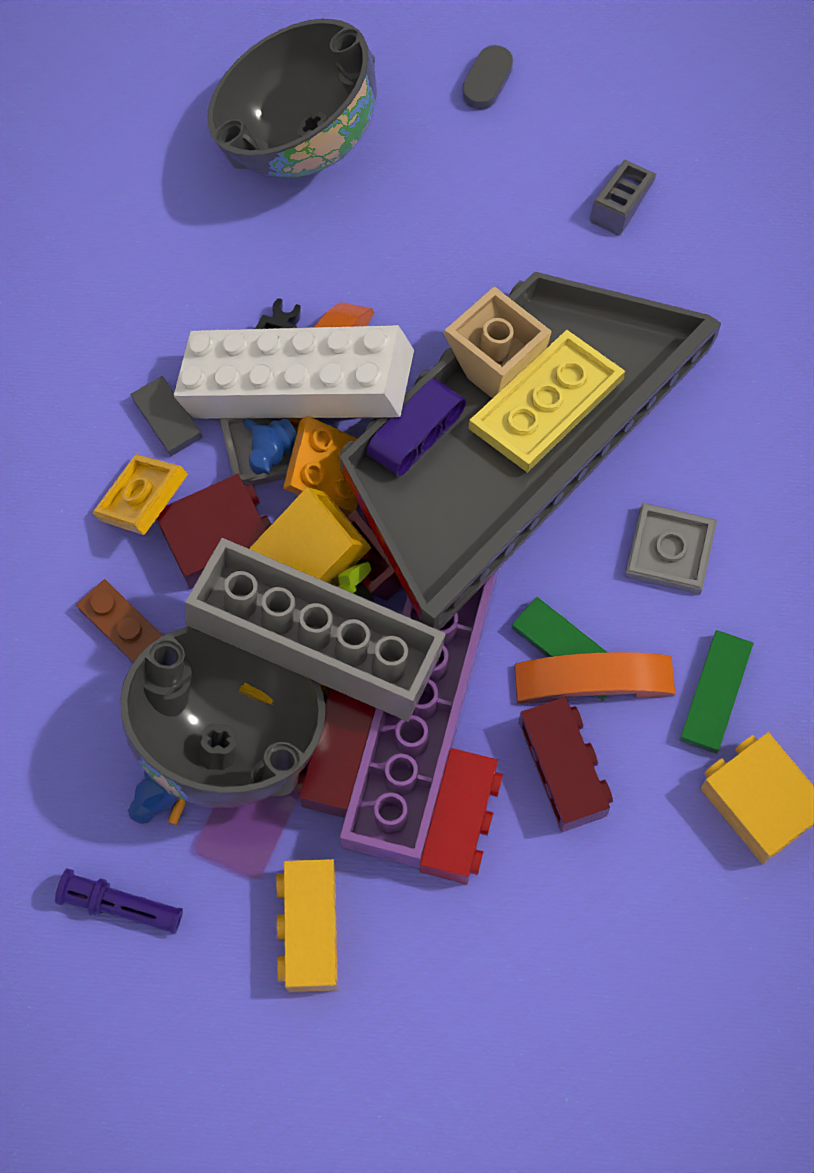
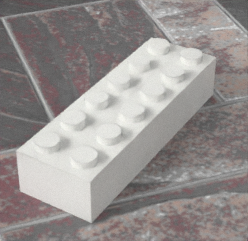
[174,325,414,419]

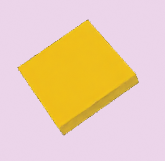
[92,454,188,535]

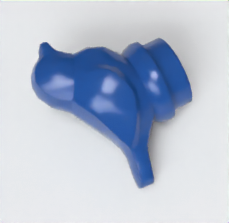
[243,418,297,474]
[128,771,179,824]

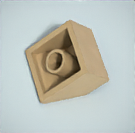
[444,286,552,399]

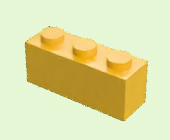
[276,859,338,992]

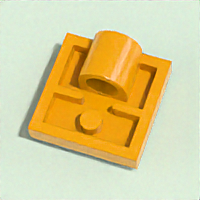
[283,416,358,516]

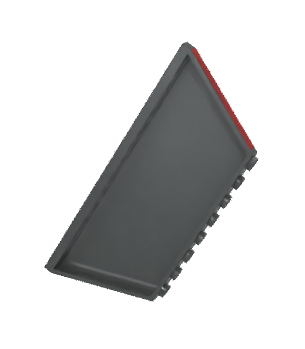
[339,272,721,630]

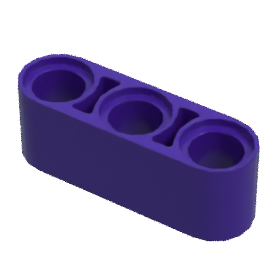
[366,378,466,477]

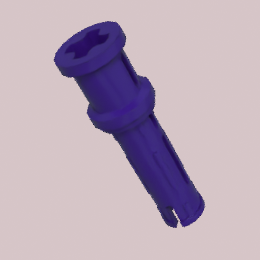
[55,868,183,934]

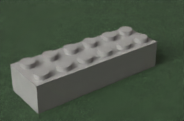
[185,538,446,722]

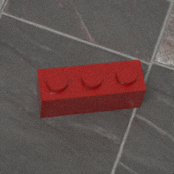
[420,748,503,884]

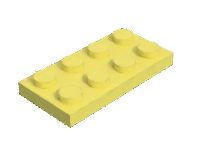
[468,330,625,473]

